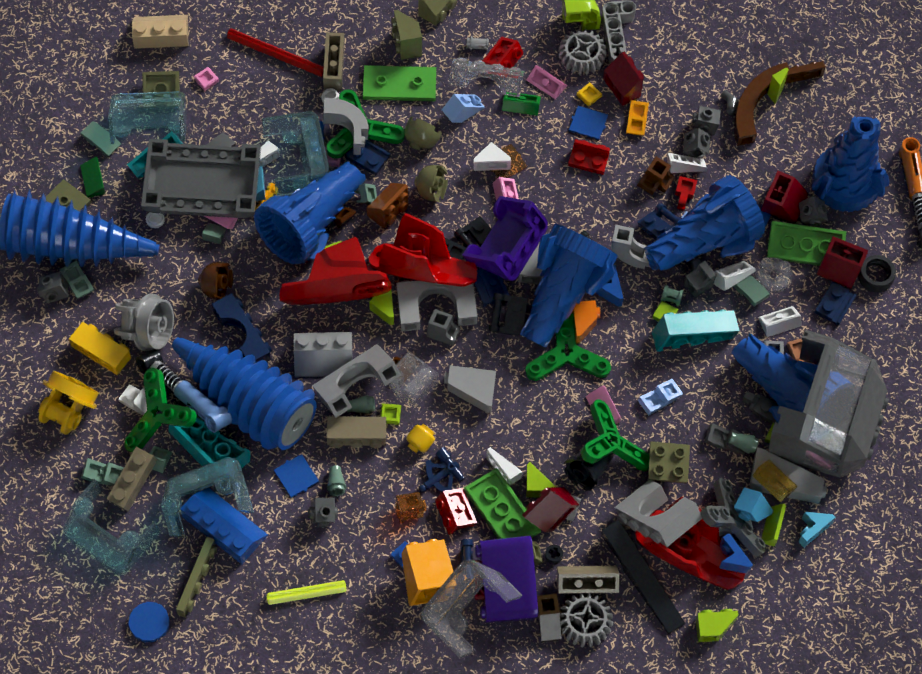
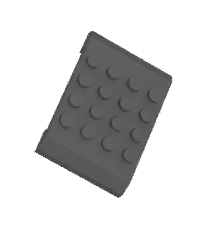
[141,139,261,218]

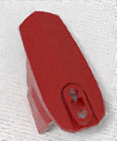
[368,213,477,287]
[279,237,392,305]
[635,497,745,590]

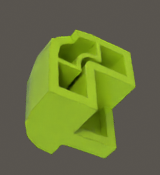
[562,0,601,31]

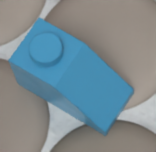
[734,487,773,522]

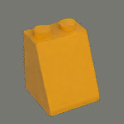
[402,539,457,606]

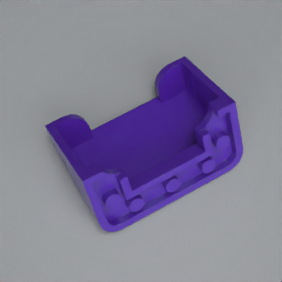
[462,196,548,281]
[475,536,538,623]

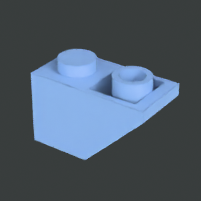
[442,94,485,123]

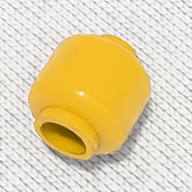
[406,424,435,453]

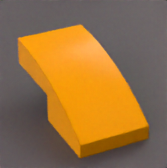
[626,100,649,136]

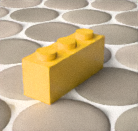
[69,322,131,375]

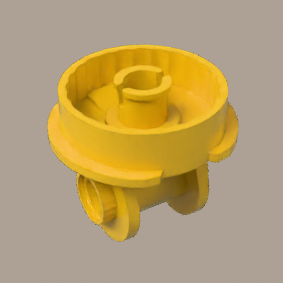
[38,371,99,435]

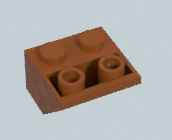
[367,183,409,228]

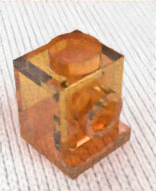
[395,492,426,523]

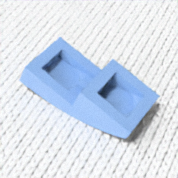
[638,379,683,416]

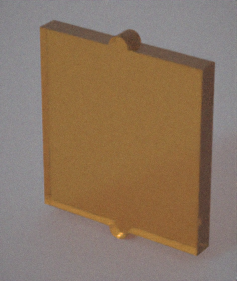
[490,144,527,178]

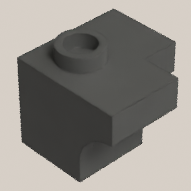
[684,258,716,298]
[426,309,461,346]

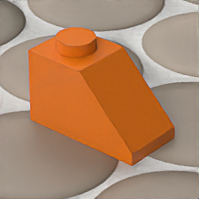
[572,300,600,344]

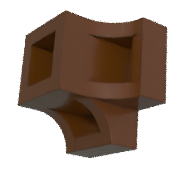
[637,156,675,195]

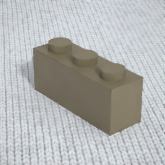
[323,32,345,91]
[327,416,386,448]
[107,447,157,511]
[556,566,619,594]

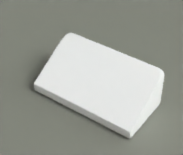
[758,306,802,337]

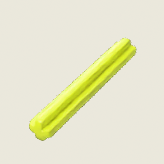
[267,580,347,605]

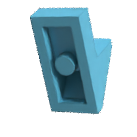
[799,512,835,547]

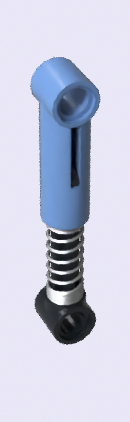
[136,349,232,433]

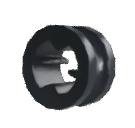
[545,545,563,564]

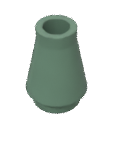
[347,395,375,414]
[728,432,759,454]
[327,465,347,496]

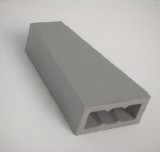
[749,447,827,504]

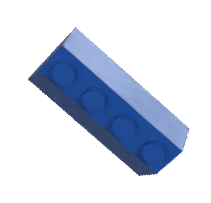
[180,487,268,564]

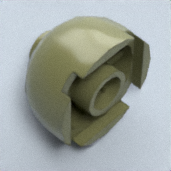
[404,117,442,151]
[414,165,448,202]

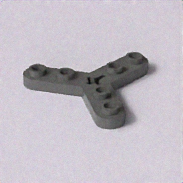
[701,478,766,557]

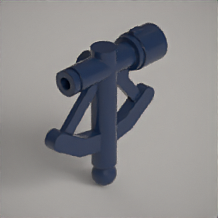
[419,447,465,493]

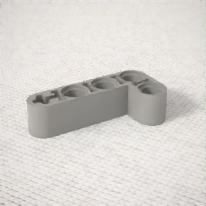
[601,0,636,64]

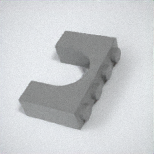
[396,280,477,332]
[312,344,402,418]
[614,480,702,547]

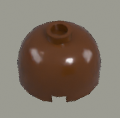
[198,262,233,300]

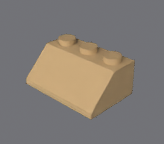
[132,15,189,49]

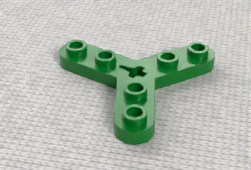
[326,90,405,159]
[526,312,611,381]
[124,368,197,453]
[580,399,650,471]

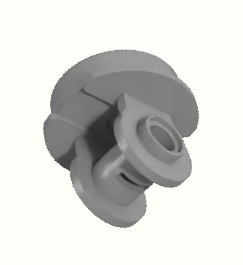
[114,294,174,351]

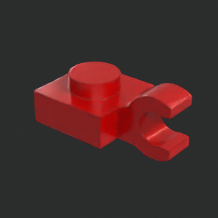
[675,176,698,210]

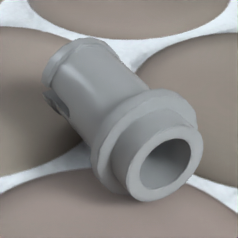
[466,36,489,51]

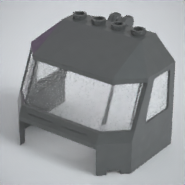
[768,330,889,478]

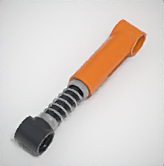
[899,137,922,249]

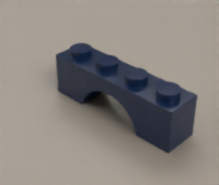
[212,293,272,363]

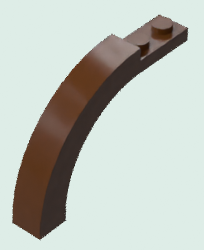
[734,61,826,146]

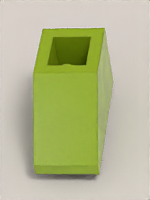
[696,609,739,642]

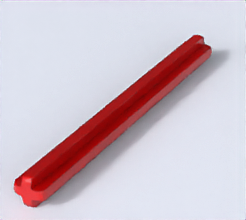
[227,28,324,77]

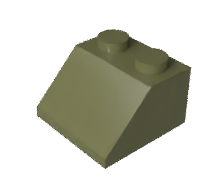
[418,0,457,26]

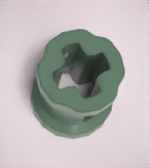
[661,285,684,306]

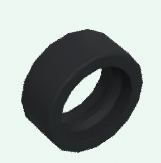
[858,255,896,293]

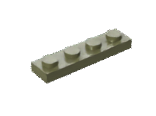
[176,537,217,617]

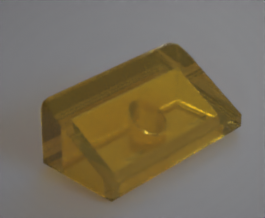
[753,460,798,502]

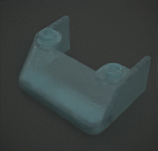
[108,91,187,144]
[262,111,329,196]
[161,457,254,538]
[63,479,160,576]

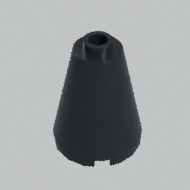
[564,441,615,491]

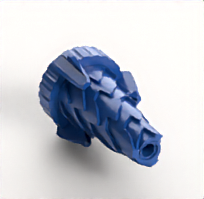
[811,116,890,212]
[254,161,366,264]
[644,175,765,270]
[520,223,618,348]
[732,333,853,442]

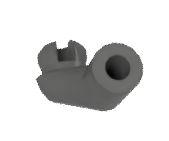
[721,90,739,115]

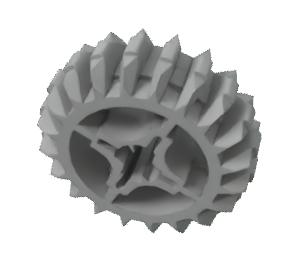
[558,29,607,76]
[560,593,613,648]

